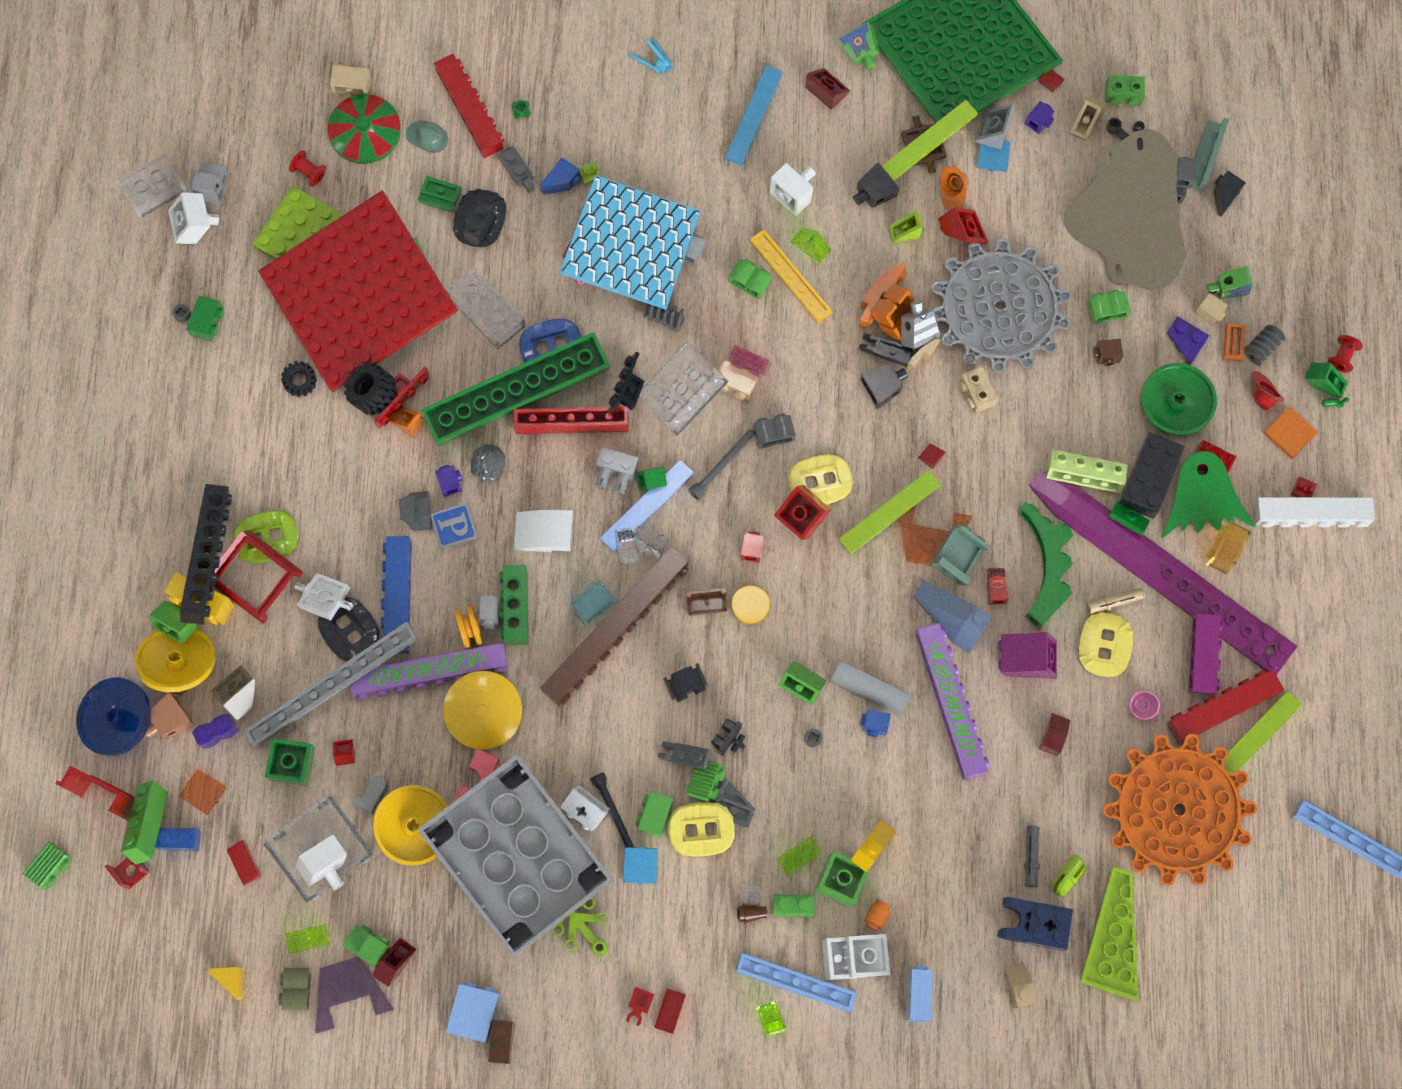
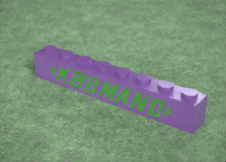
[915,623,990,781]
[350,643,508,700]

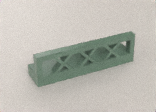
[1191,118,1229,191]

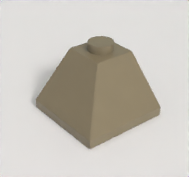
[211,665,256,720]

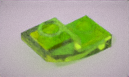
[777,836,822,875]

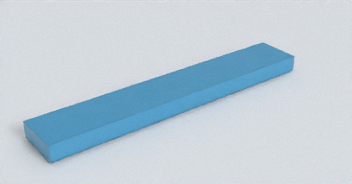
[725,66,783,166]

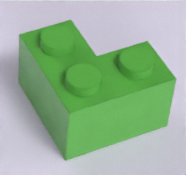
[342,924,391,967]

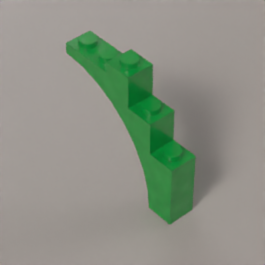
[1018,501,1074,629]

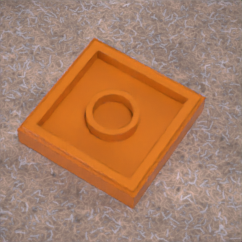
[1263,407,1318,459]

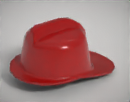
[1252,371,1284,410]

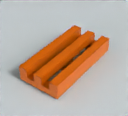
[1223,323,1245,362]

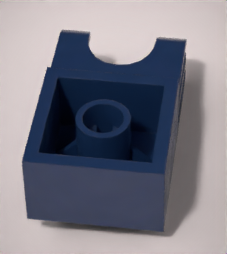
[997,897,1073,951]

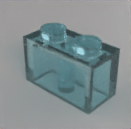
[570,580,615,625]

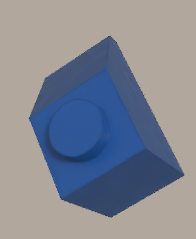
[540,157,581,194]

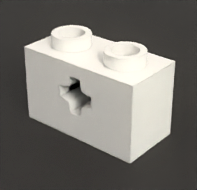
[560,785,610,831]

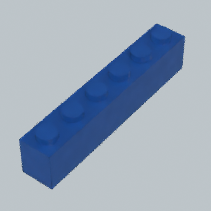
[380,536,412,654]

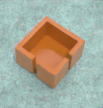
[870,284,915,341]

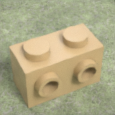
[959,366,998,413]

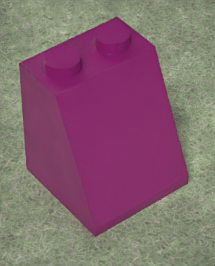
[998,632,1057,679]

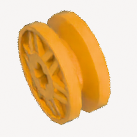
[455,605,483,649]

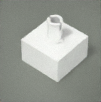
[770,163,816,216]
[168,193,219,244]
[296,835,347,891]

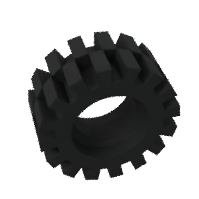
[281,361,317,397]

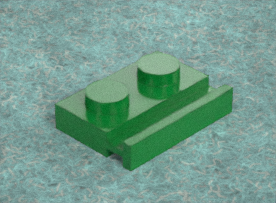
[417,176,462,213]

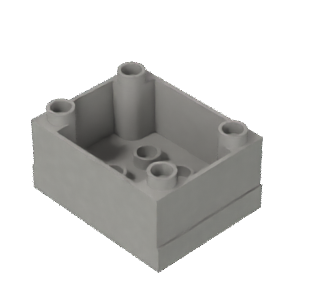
[418,754,613,958]

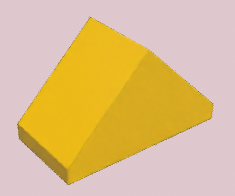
[208,967,243,1000]

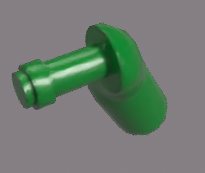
[1321,397,1349,407]

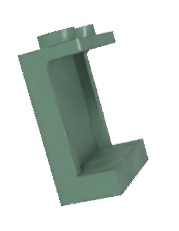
[930,524,990,585]

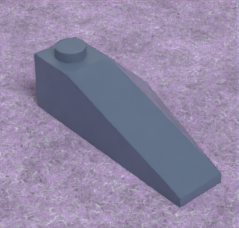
[913,580,992,653]

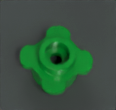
[512,100,531,119]

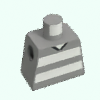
[901,301,940,349]

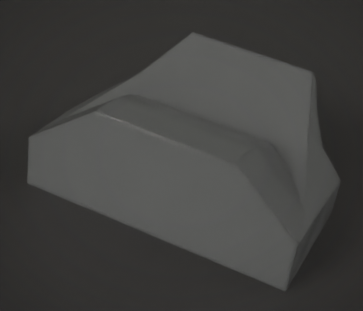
[399,491,431,531]

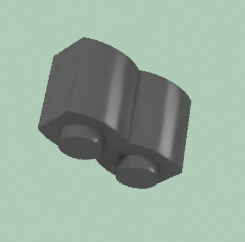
[753,414,796,448]

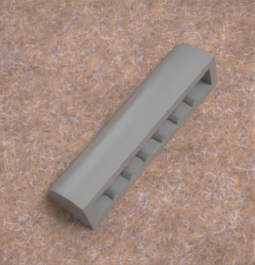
[830,660,911,716]

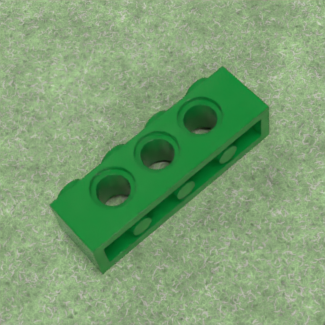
[499,565,529,645]

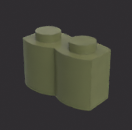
[278,968,311,1011]

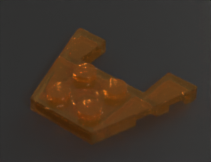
[900,505,972,567]

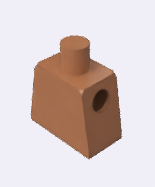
[142,692,195,739]

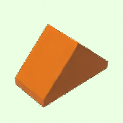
[390,407,424,438]

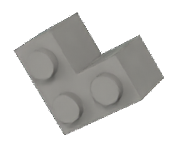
[190,163,228,207]

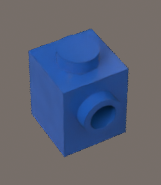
[860,709,891,737]

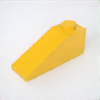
[851,820,897,872]

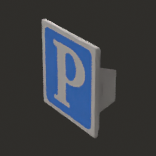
[430,502,478,549]

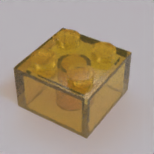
[1205,521,1251,574]

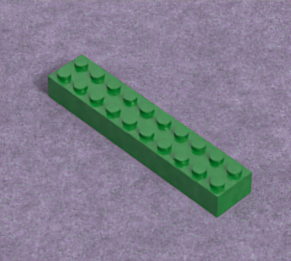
[421,332,610,447]

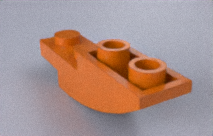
[859,263,907,329]

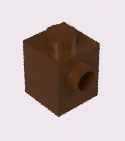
[1093,339,1123,366]

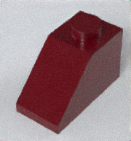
[1039,713,1071,756]
[372,938,416,987]

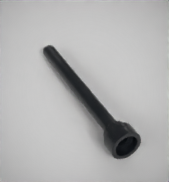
[590,772,634,847]

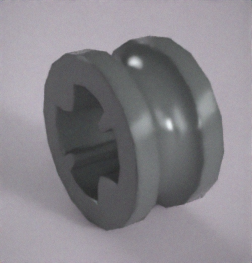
[173,304,191,322]
[804,729,823,747]

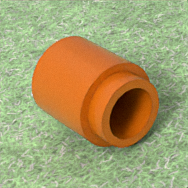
[864,899,891,931]

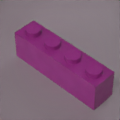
[1189,614,1223,694]

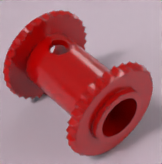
[289,150,326,187]
[1327,335,1363,373]

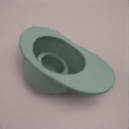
[406,120,448,153]

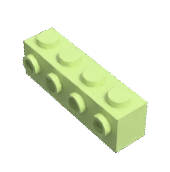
[1046,450,1128,493]

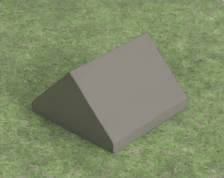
[974,104,1015,150]

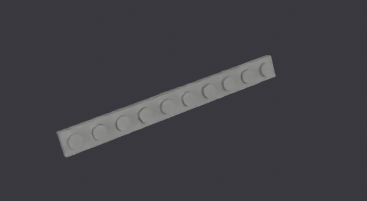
[244,622,418,748]

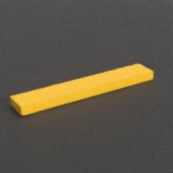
[749,229,832,324]

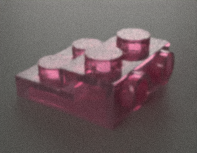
[728,345,772,377]

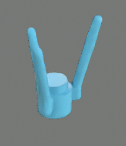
[629,38,673,74]

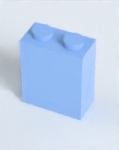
[906,966,933,1022]
[446,981,500,1043]

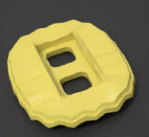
[788,454,853,505]
[1079,612,1133,677]
[668,802,735,857]

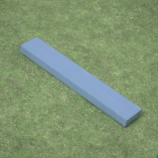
[600,460,694,553]
[1293,799,1402,878]
[736,953,857,1012]

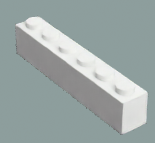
[1254,497,1375,527]

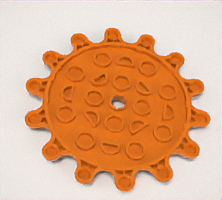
[1102,734,1257,886]

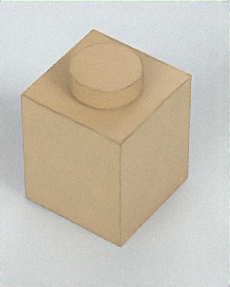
[1195,293,1228,326]

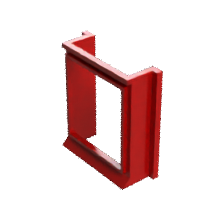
[213,531,303,624]
[55,766,134,821]

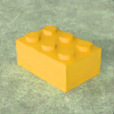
[164,572,235,626]

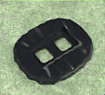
[453,189,507,247]
[318,597,380,661]

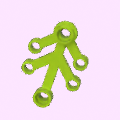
[552,898,608,956]

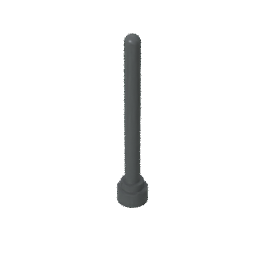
[688,430,754,500]

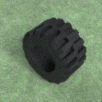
[344,363,397,415]

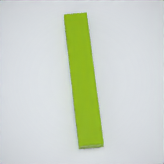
[882,100,978,181]
[839,470,941,555]
[1224,691,1302,773]

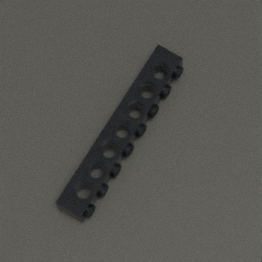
[180,484,232,625]

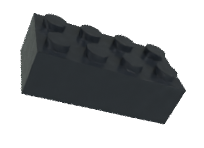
[1119,431,1185,519]

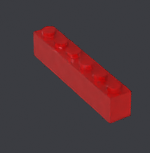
[434,54,504,158]
[514,407,629,434]
[1167,670,1284,745]

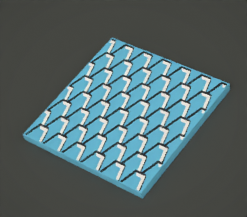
[560,175,701,310]

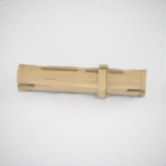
[1086,588,1146,614]

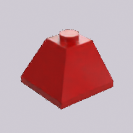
[938,207,988,244]

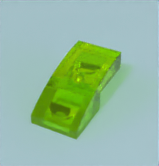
[285,925,330,954]

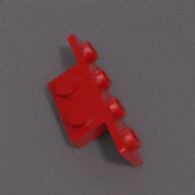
[374,367,429,429]

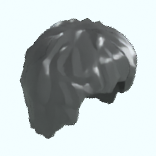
[470,444,506,481]

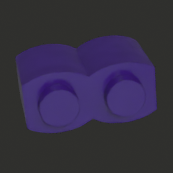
[192,714,239,749]

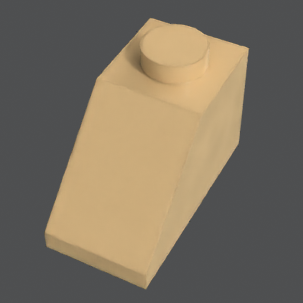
[1070,95,1106,140]
[1005,964,1038,1009]

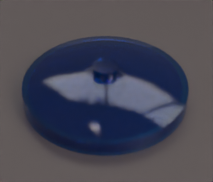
[76,677,151,756]

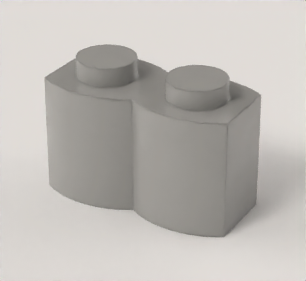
[478,596,500,630]

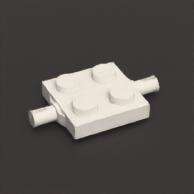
[294,573,353,621]

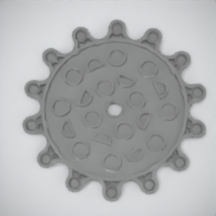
[931,238,1071,373]

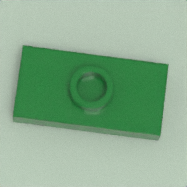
[1108,501,1150,536]

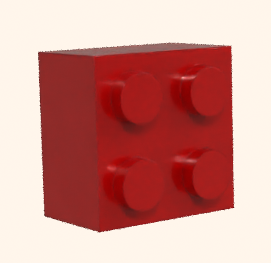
[774,485,832,540]

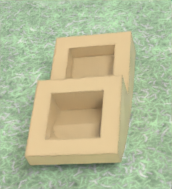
[907,339,940,373]

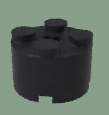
[663,663,708,703]

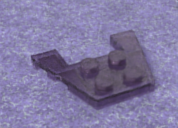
[315,957,394,1034]

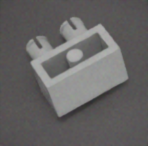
[594,447,639,495]

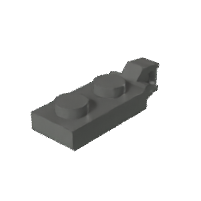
[497,145,535,193]

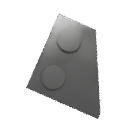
[715,778,755,828]

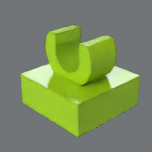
[578,161,602,186]

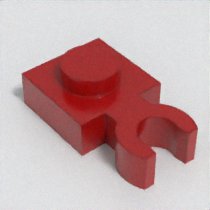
[626,987,654,1026]

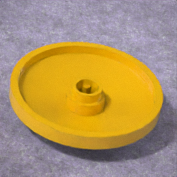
[134,630,216,692]
[443,671,522,750]
[372,785,448,866]

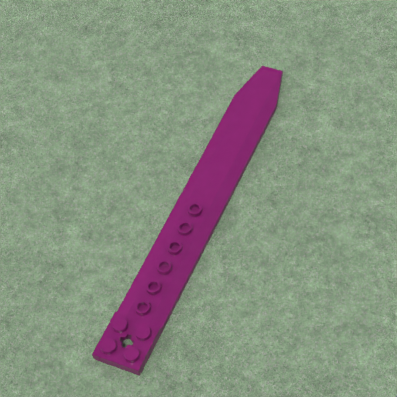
[1029,470,1297,675]

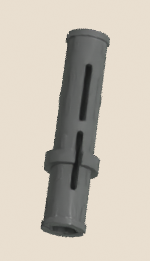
[1024,826,1040,887]

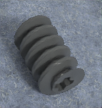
[643,303,685,332]
[1244,325,1285,366]

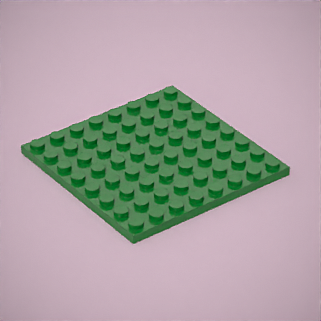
[862,0,1063,123]

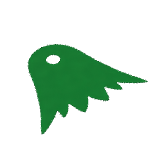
[1161,451,1256,538]

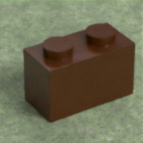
[488,1020,515,1064]

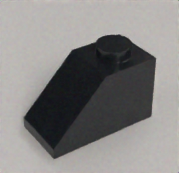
[1213,171,1246,217]

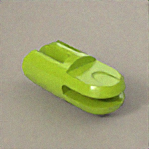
[1051,855,1087,896]

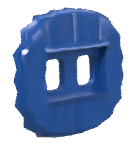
[519,319,582,363]

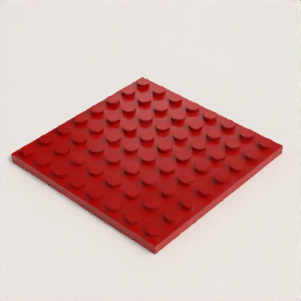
[258,190,459,392]

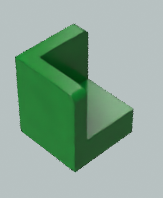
[636,467,667,490]

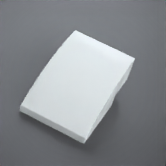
[513,510,573,552]
[822,934,890,981]

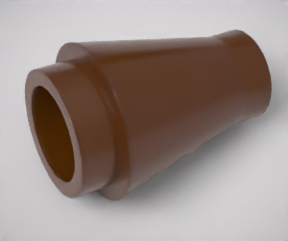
[737,904,767,924]

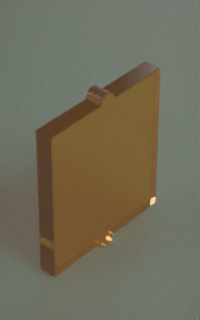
[179,769,226,815]

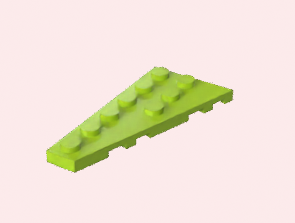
[1079,866,1139,1002]

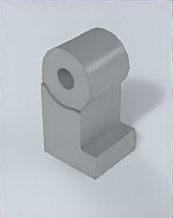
[353,775,388,815]

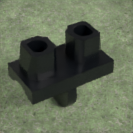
[711,719,746,756]

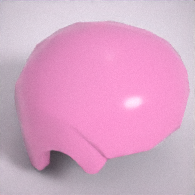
[1128,690,1160,720]

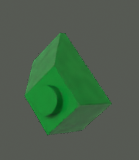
[1305,362,1348,399]

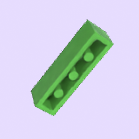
[121,780,168,864]

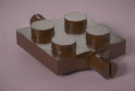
[901,115,947,174]

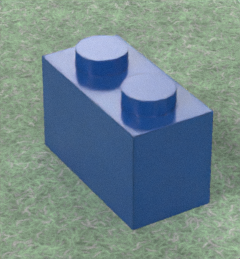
[155,827,201,851]

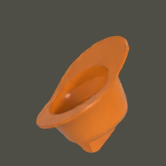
[940,166,969,210]

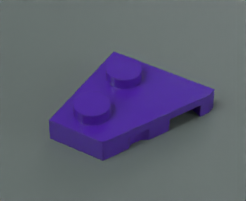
[1167,316,1210,365]

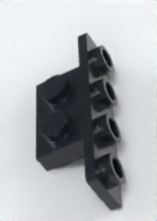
[608,351,645,413]

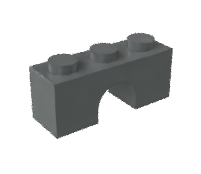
[1176,157,1197,204]

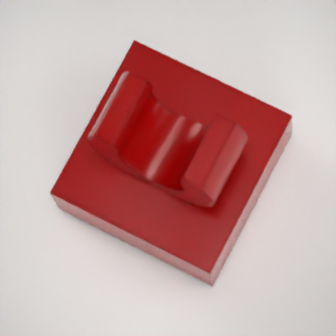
[1291,476,1317,498]

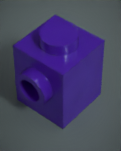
[1025,101,1055,134]
[435,465,463,497]

